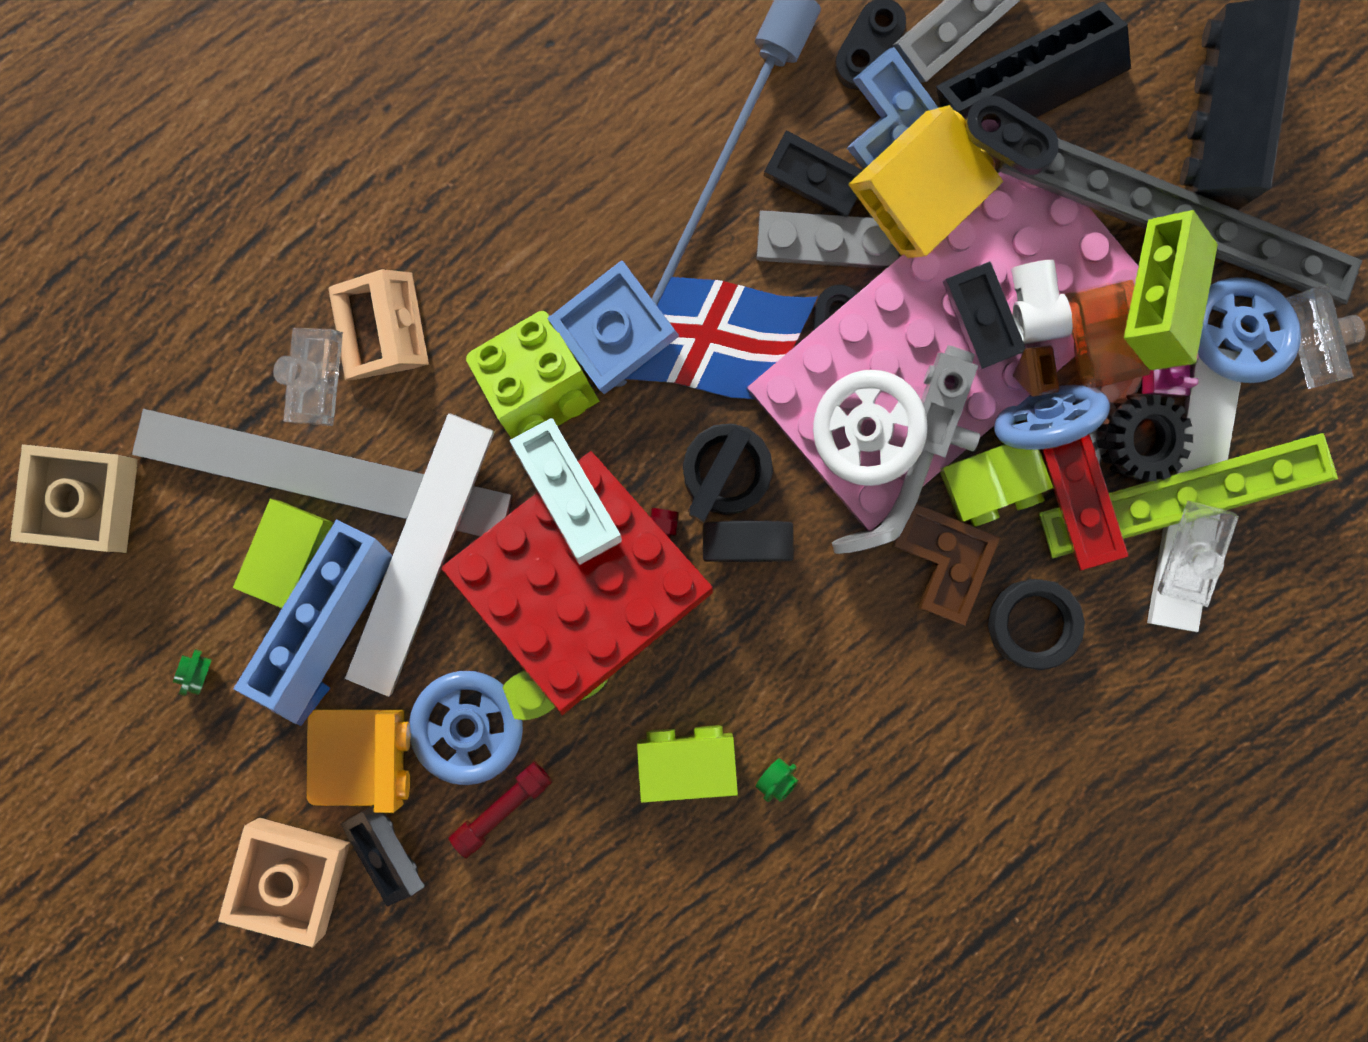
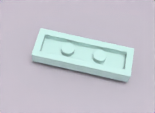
[510,418,622,565]

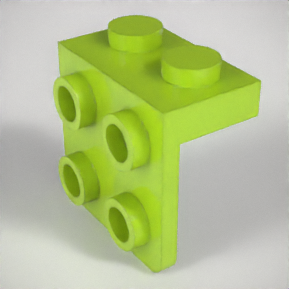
[466,311,600,439]

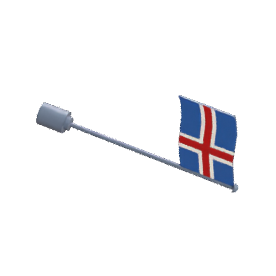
[616,0,821,399]

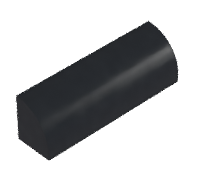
[936,1,1131,132]

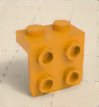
[307,709,411,813]

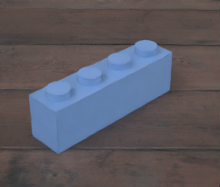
[234,520,393,724]

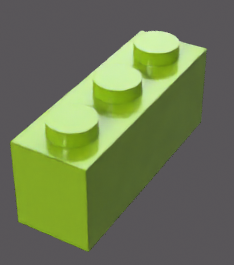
[1124,210,1218,371]

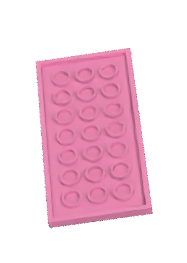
[746,172,1138,531]

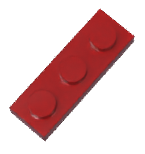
[1041,434,1129,571]

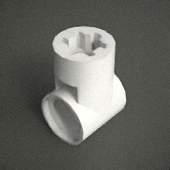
[1011,260,1073,344]

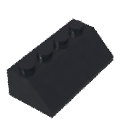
[1180,0,1300,210]

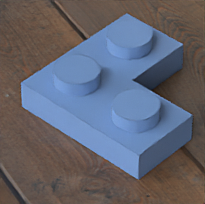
[847,47,938,170]

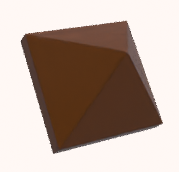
[1013,345,1060,397]

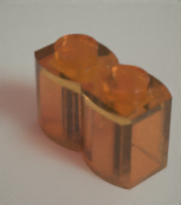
[1065,280,1150,388]

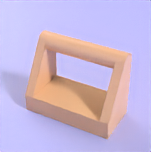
[328,269,429,380]

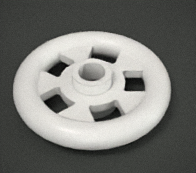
[813,370,927,486]

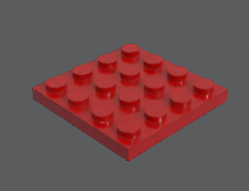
[441,451,713,715]

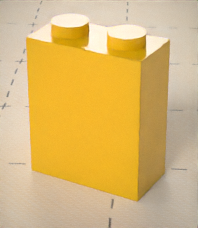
[848,105,1004,258]

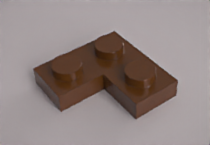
[892,504,1000,626]

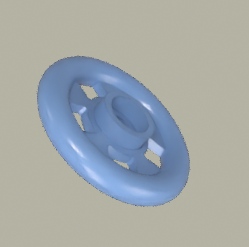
[1198,277,1301,383]
[994,385,1110,450]
[409,671,523,785]

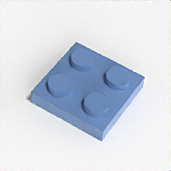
[547,260,679,394]

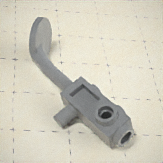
[832,345,980,554]

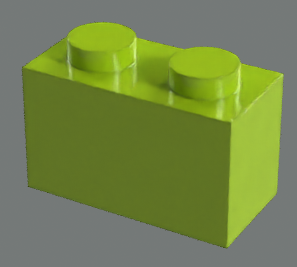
[233,499,334,608]
[637,726,738,803]

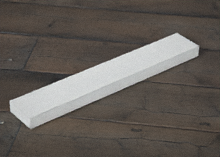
[1147,348,1241,632]
[345,413,495,696]

